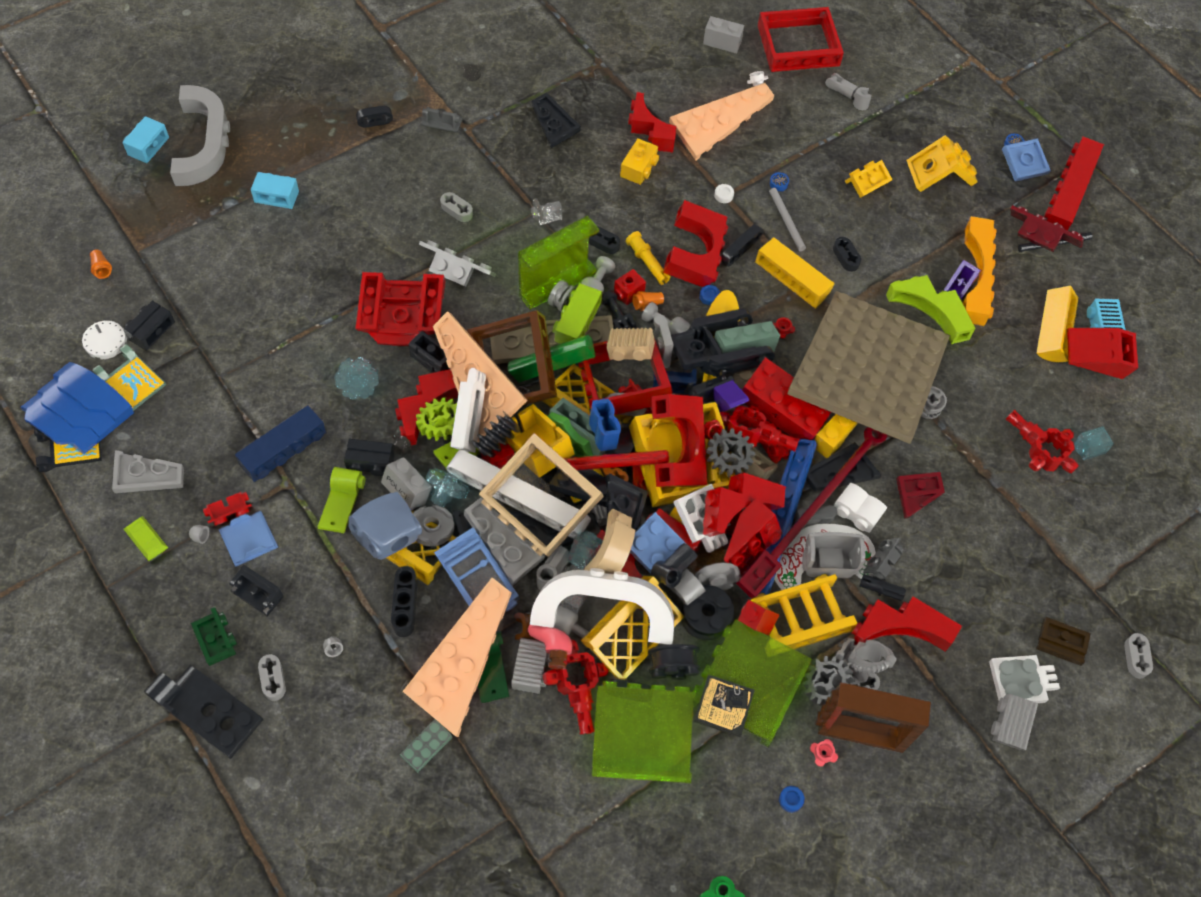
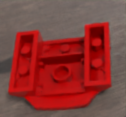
[356,272,446,346]

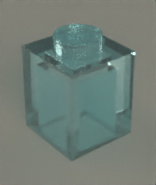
[1074,426,1114,461]
[567,530,603,570]

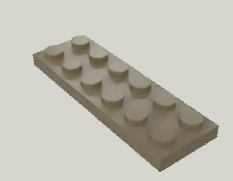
[490,315,614,364]

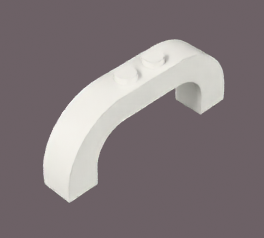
[530,568,674,645]

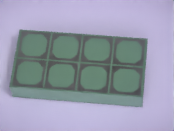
[400,719,453,773]

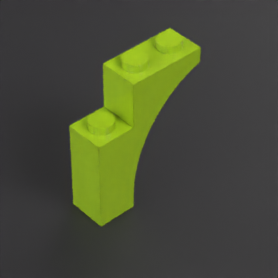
[886,275,976,344]

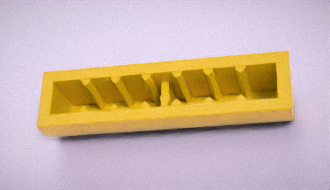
[755,237,835,309]
[1037,286,1078,362]

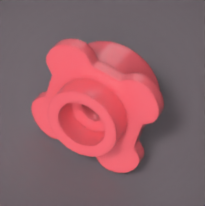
[810,739,838,767]

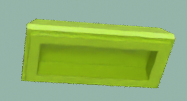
[123,516,168,561]

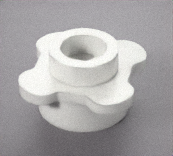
[747,71,768,86]

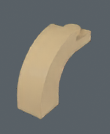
[584,509,635,574]

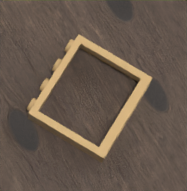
[479,433,604,557]

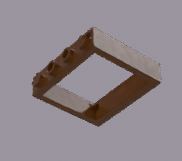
[467,310,557,405]
[815,682,931,753]

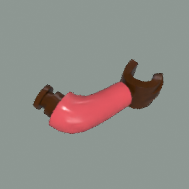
[514,612,572,670]

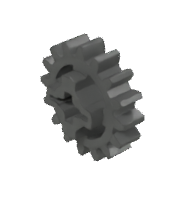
[706,428,755,477]
[803,656,855,707]

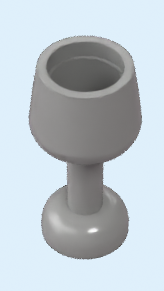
[581,256,615,294]
[642,302,691,335]
[554,605,601,655]

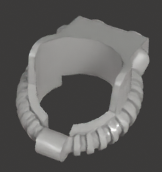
[836,638,896,682]

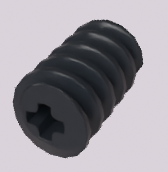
[471,411,521,458]

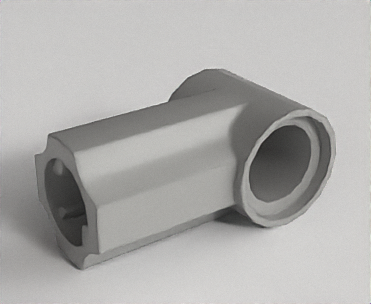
[537,546,572,591]

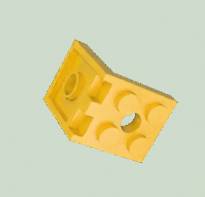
[906,135,978,192]

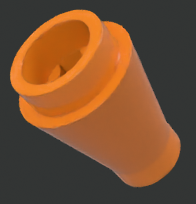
[90,250,112,279]
[633,291,664,311]

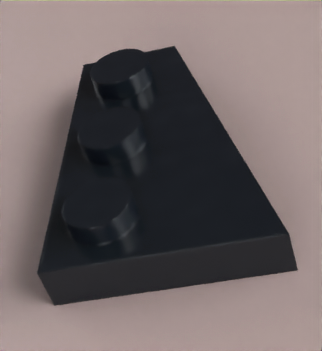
[532,92,581,148]
[806,442,881,492]

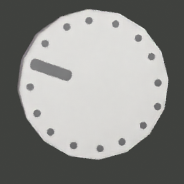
[82,321,127,359]

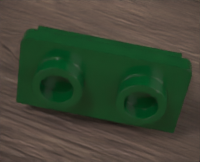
[191,607,237,666]

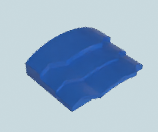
[21,362,134,454]

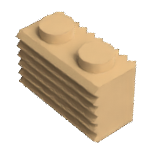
[607,328,655,361]

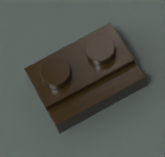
[1036,617,1091,666]

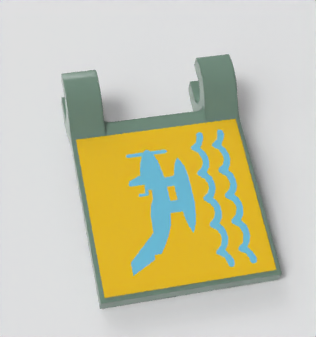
[92,344,166,411]

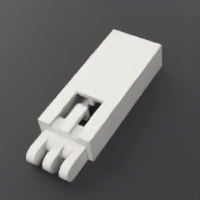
[450,368,486,453]

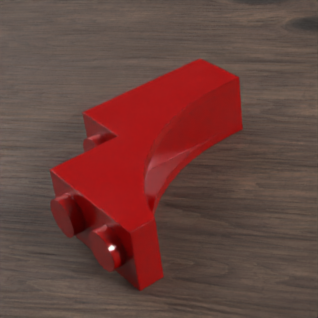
[395,369,459,446]
[703,472,786,537]
[852,596,962,652]

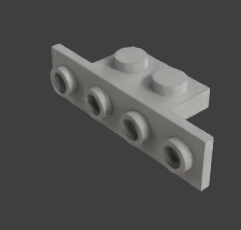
[419,240,496,287]

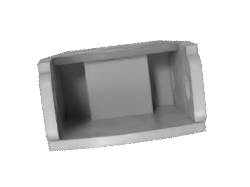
[802,532,865,578]

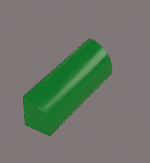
[508,335,595,382]

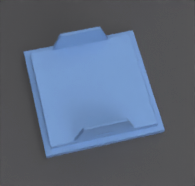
[218,511,278,567]

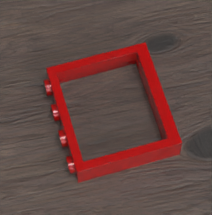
[758,7,844,72]
[578,338,672,415]

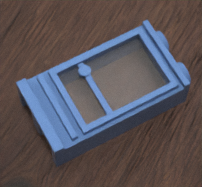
[434,527,520,612]

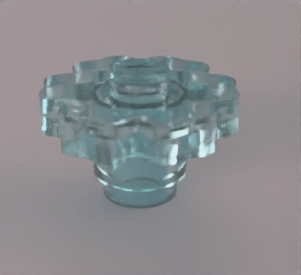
[334,357,379,400]
[426,468,470,507]

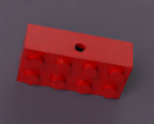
[742,357,831,440]

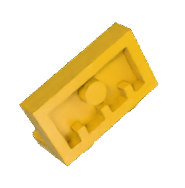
[845,160,892,198]

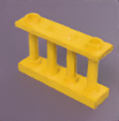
[751,574,857,658]

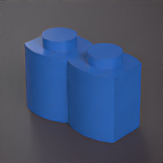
[589,399,621,451]

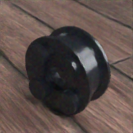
[681,585,734,640]
[648,644,701,680]

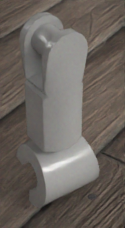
[825,73,872,110]

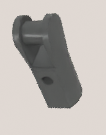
[795,505,837,525]

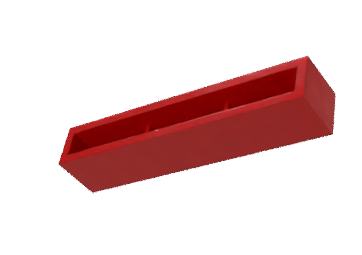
[1044,137,1104,230]

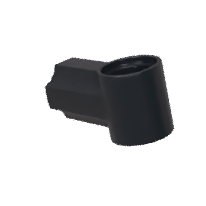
[651,543,698,588]

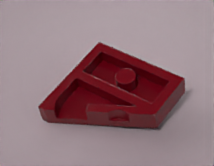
[896,472,945,519]

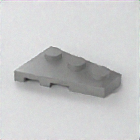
[112,450,184,493]

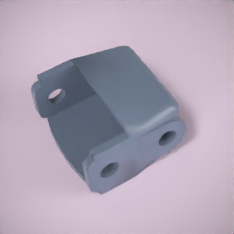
[349,492,422,560]

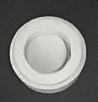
[714,184,734,203]

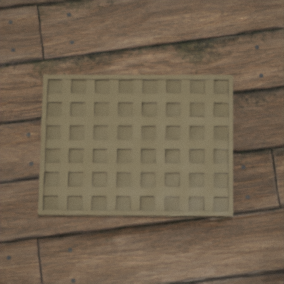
[787,291,950,444]

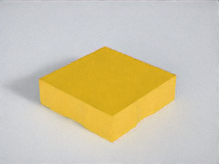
[629,402,735,507]

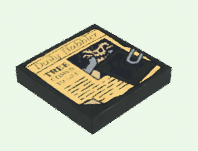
[694,675,755,737]

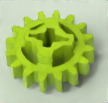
[416,398,457,441]

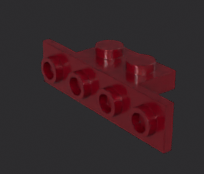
[1010,205,1084,252]

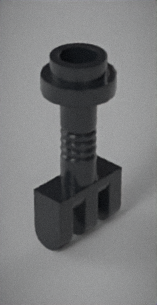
[602,290,636,329]

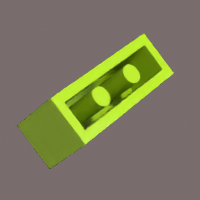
[552,283,602,344]

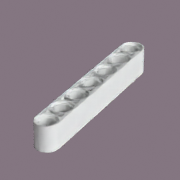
[446,450,591,540]

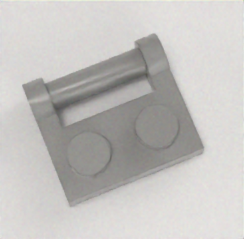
[653,314,673,368]

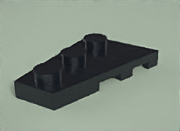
[549,456,607,507]
[606,473,648,532]

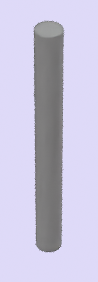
[769,188,806,251]

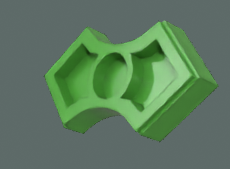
[547,412,593,457]

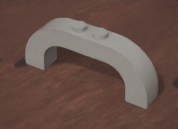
[170,85,230,186]

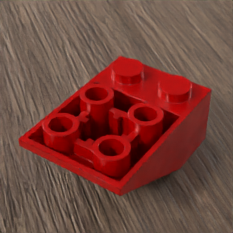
[1067,328,1138,379]
[724,498,783,575]

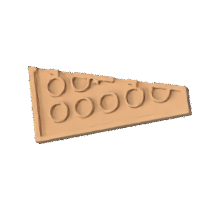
[669,83,774,161]
[433,311,528,442]
[403,578,512,737]

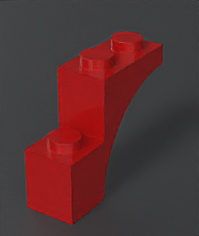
[628,92,677,153]

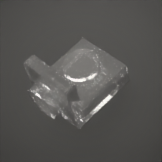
[531,198,562,225]

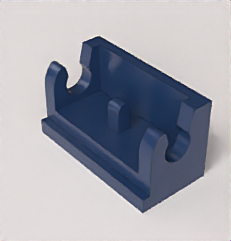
[653,368,697,394]

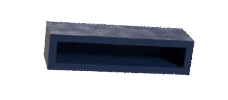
[235,405,326,482]

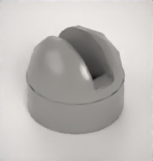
[189,525,209,544]
[323,636,343,657]

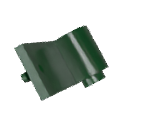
[478,630,510,703]

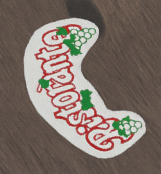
[774,524,876,590]

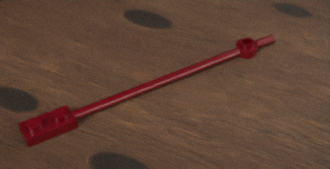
[736,427,887,599]

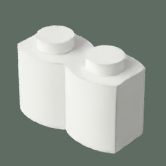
[834,483,887,533]

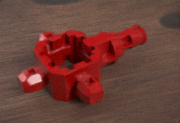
[720,405,800,452]
[1006,410,1079,473]
[543,640,609,735]

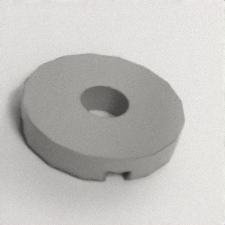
[413,505,454,547]
[695,563,741,591]

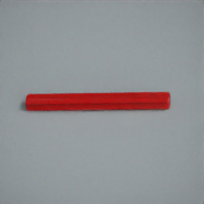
[563,450,669,470]

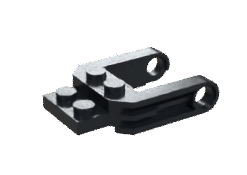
[671,308,775,377]

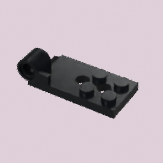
[144,665,263,759]

